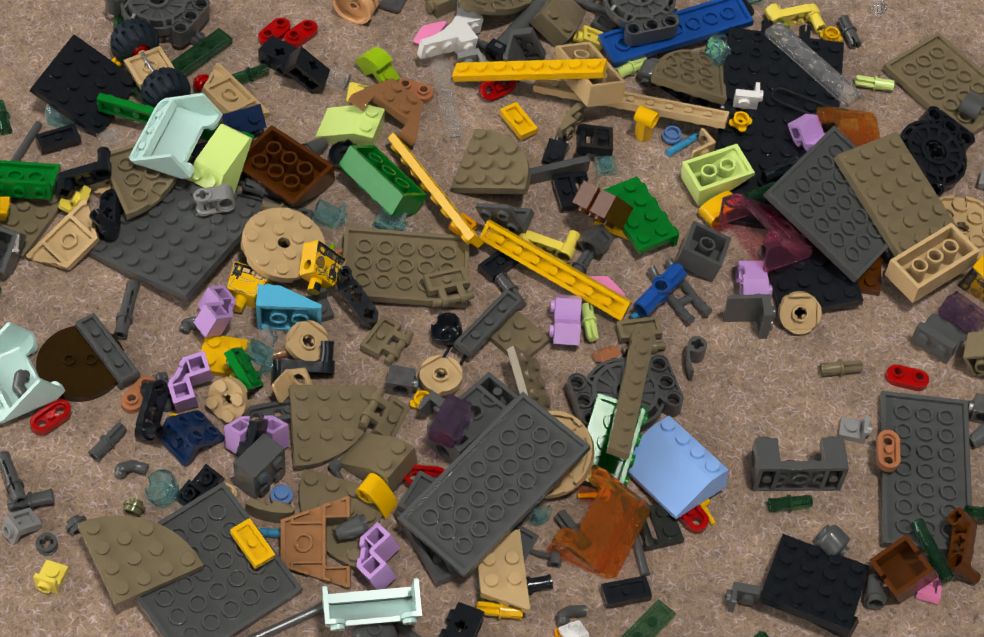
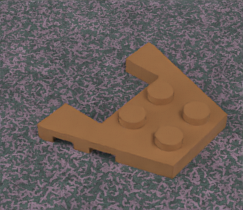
[348,78,423,146]
[280,496,351,588]

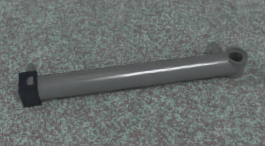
[477,0,547,62]

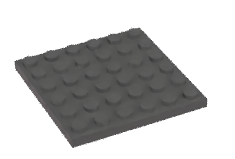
[763,126,888,282]
[87,178,260,301]
[135,481,303,637]

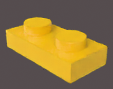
[500,102,538,140]
[230,518,275,570]

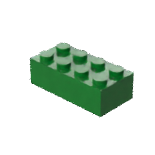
[339,145,427,216]

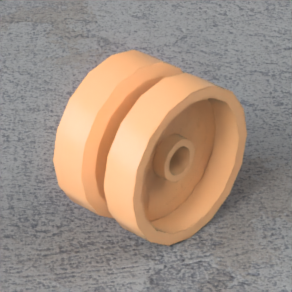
[333,0,382,24]

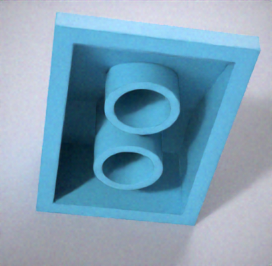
[256,284,322,331]

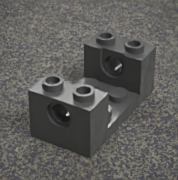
[426,372,518,464]
[748,436,849,491]

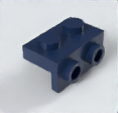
[221,104,267,135]

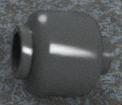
[637,58,660,88]
[816,524,850,557]

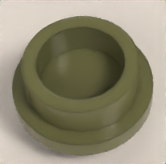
[123,498,146,517]

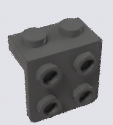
[503,27,546,83]
[475,203,535,234]
[723,293,776,339]
[911,313,968,363]

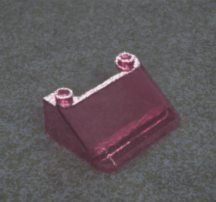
[718,194,813,272]

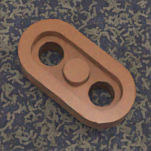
[397,78,433,104]
[121,376,155,414]
[876,430,901,472]

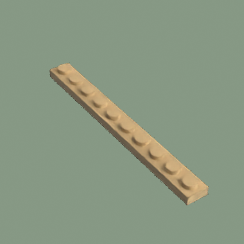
[533,79,730,129]

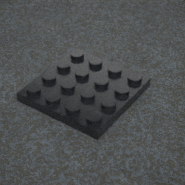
[30,34,137,138]
[760,237,864,316]
[758,534,870,636]

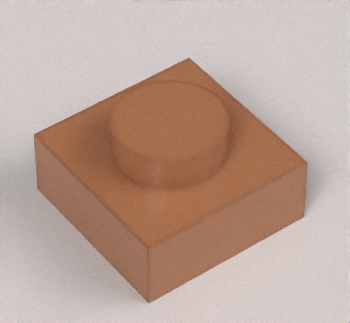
[592,345,621,363]

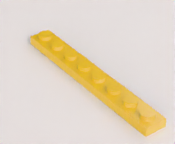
[452,58,608,82]
[388,132,484,248]
[480,220,632,320]

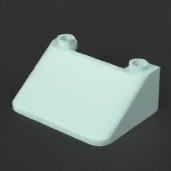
[129,93,223,179]
[0,322,65,424]
[322,578,422,631]

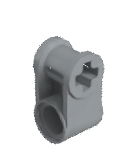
[193,184,236,216]

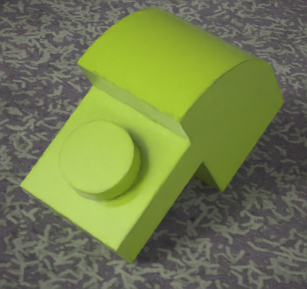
[355,47,400,83]

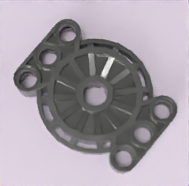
[105,0,210,46]
[603,0,679,46]
[566,354,684,432]

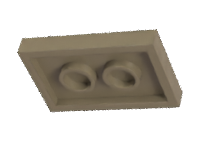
[489,310,550,357]
[507,345,551,411]

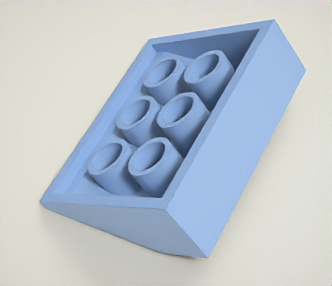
[627,416,729,519]

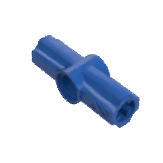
[634,263,687,317]

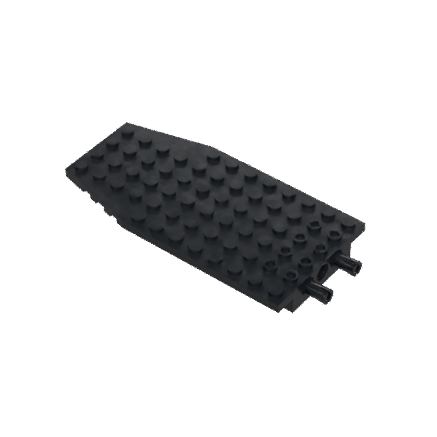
[716,19,844,235]

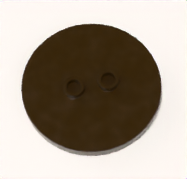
[36,326,124,402]

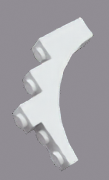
[417,0,484,59]

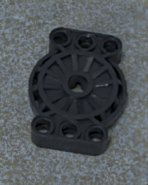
[899,106,975,197]

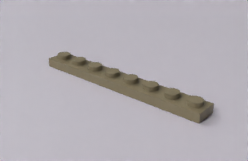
[606,325,655,460]

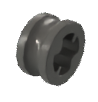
[36,533,58,556]

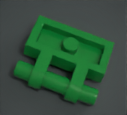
[224,347,264,391]

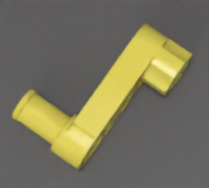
[764,3,827,33]
[519,230,581,263]

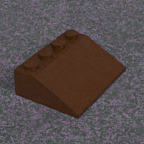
[242,125,335,207]

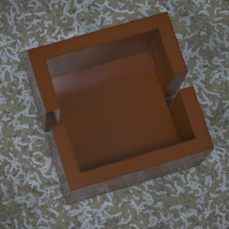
[572,180,633,229]
[869,534,938,603]

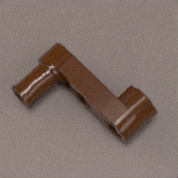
[947,508,981,585]

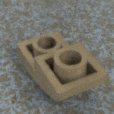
[558,101,585,139]
[245,497,295,523]

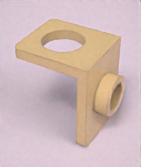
[691,128,716,159]
[272,368,313,403]

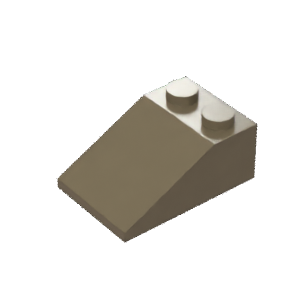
[529,0,586,47]
[339,432,418,492]

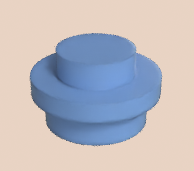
[662,125,682,144]
[270,485,293,504]

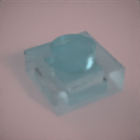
[594,155,618,177]

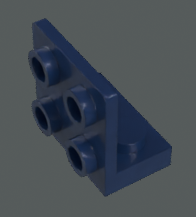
[158,410,225,467]

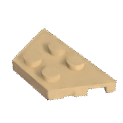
[201,62,270,118]
[25,199,100,271]
[477,529,530,613]

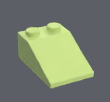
[315,105,385,146]
[189,124,252,194]
[681,144,755,206]

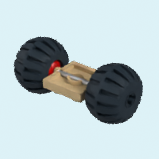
[110,18,191,108]

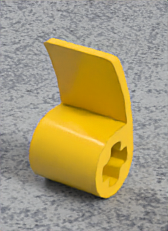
[698,190,741,228]
[356,473,398,519]

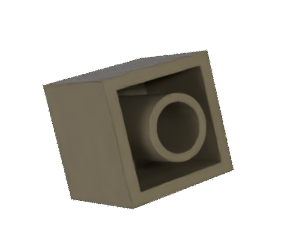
[963,331,984,377]

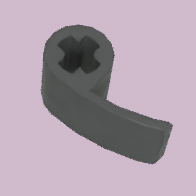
[958,90,984,120]
[685,336,707,381]

